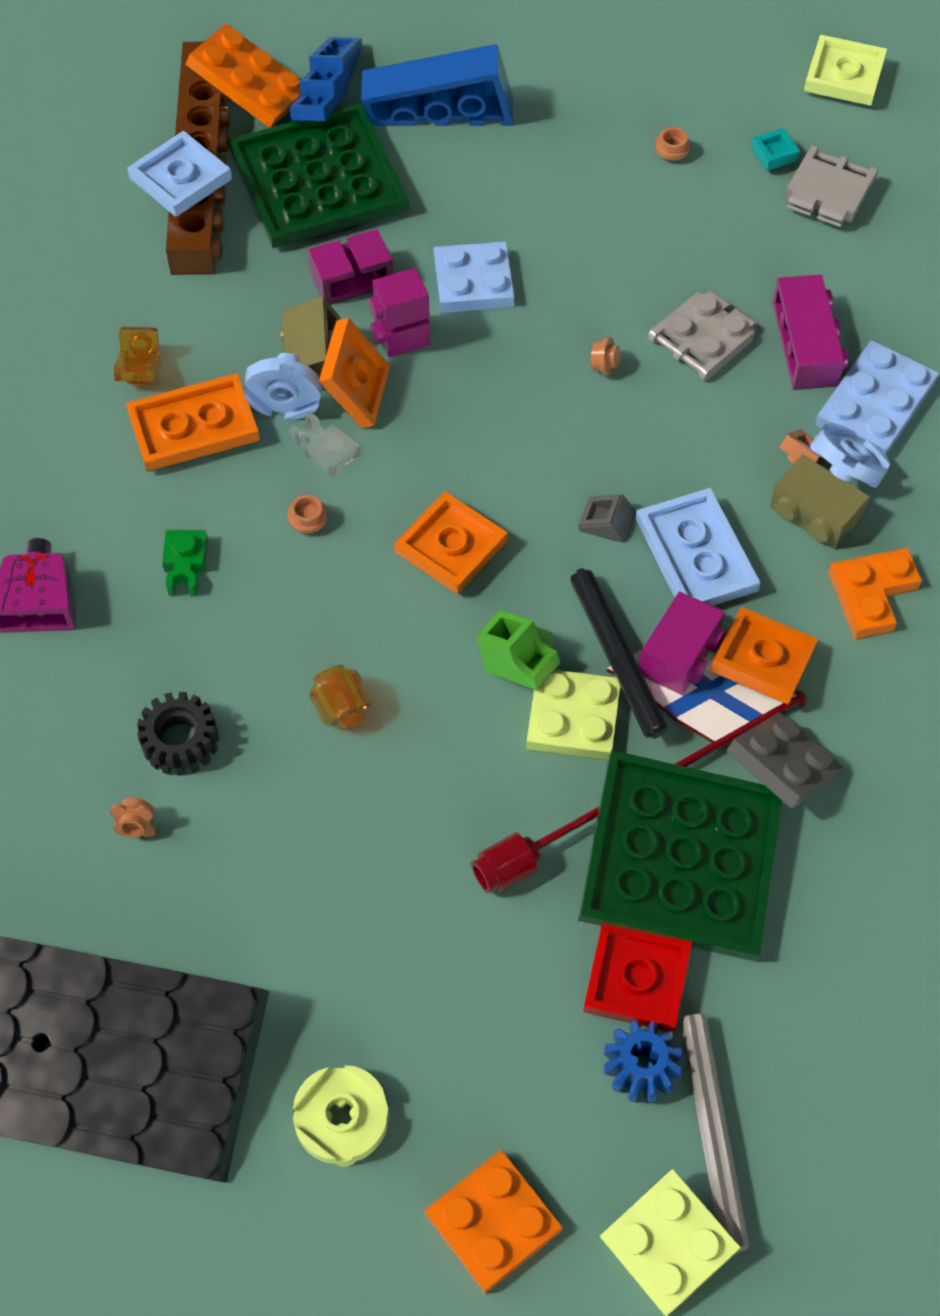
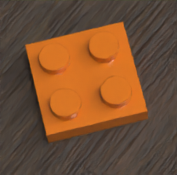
[319,318,390,428]
[394,491,508,595]
[710,606,818,705]
[424,1150,563,1294]

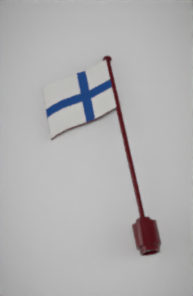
[471,650,807,894]

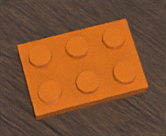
[185,23,301,128]
[125,373,260,472]

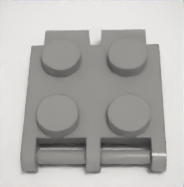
[784,145,879,227]
[647,290,757,381]

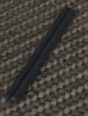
[570,568,668,739]

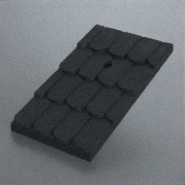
[0,936,269,1183]

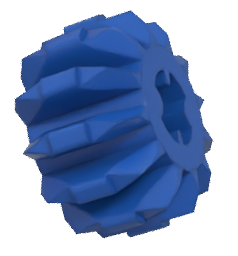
[603,1020,683,1103]

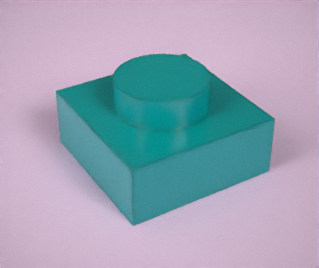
[750,127,800,171]

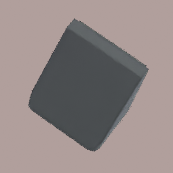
[578,494,635,542]

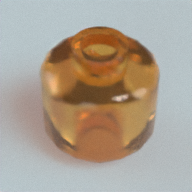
[309,665,372,731]

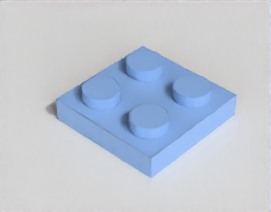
[127,131,232,217]
[433,241,514,313]

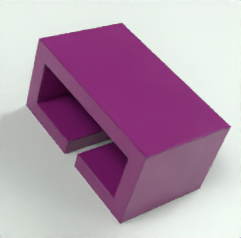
[308,229,394,304]
[368,267,431,358]
[639,591,726,696]

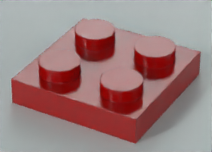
[583,925,692,1033]

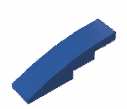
[290,37,362,121]

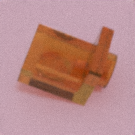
[113,327,161,385]

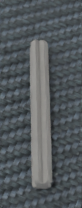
[681,1014,749,1253]

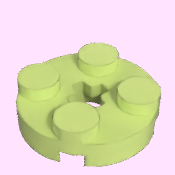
[293,1065,389,1167]

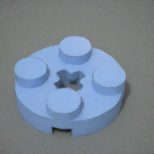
[244,353,323,420]
[810,423,890,488]

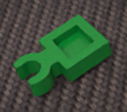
[162,530,208,597]

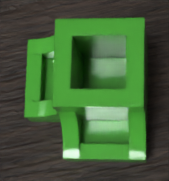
[476,610,560,690]

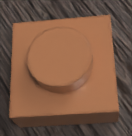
[779,429,826,465]

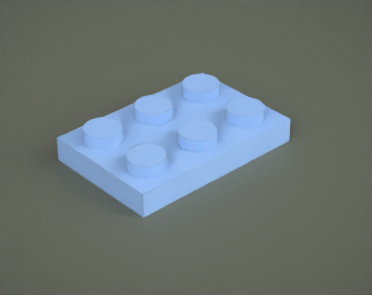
[815,340,939,455]
[636,488,760,606]

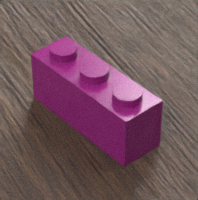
[772,274,848,390]

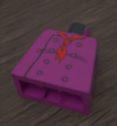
[0,538,76,633]

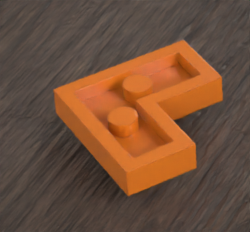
[828,548,922,639]

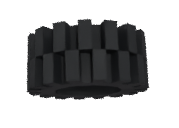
[137,692,219,776]

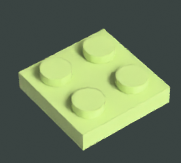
[804,34,887,106]
[526,670,620,760]
[600,1169,742,1316]

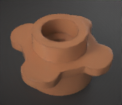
[110,797,157,838]

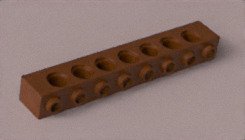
[166,41,231,275]

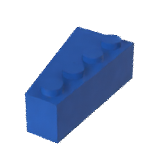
[361,44,514,126]

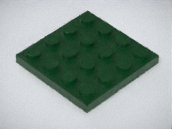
[228,103,409,248]
[578,750,782,961]

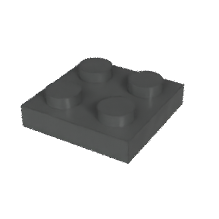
[726,712,844,809]

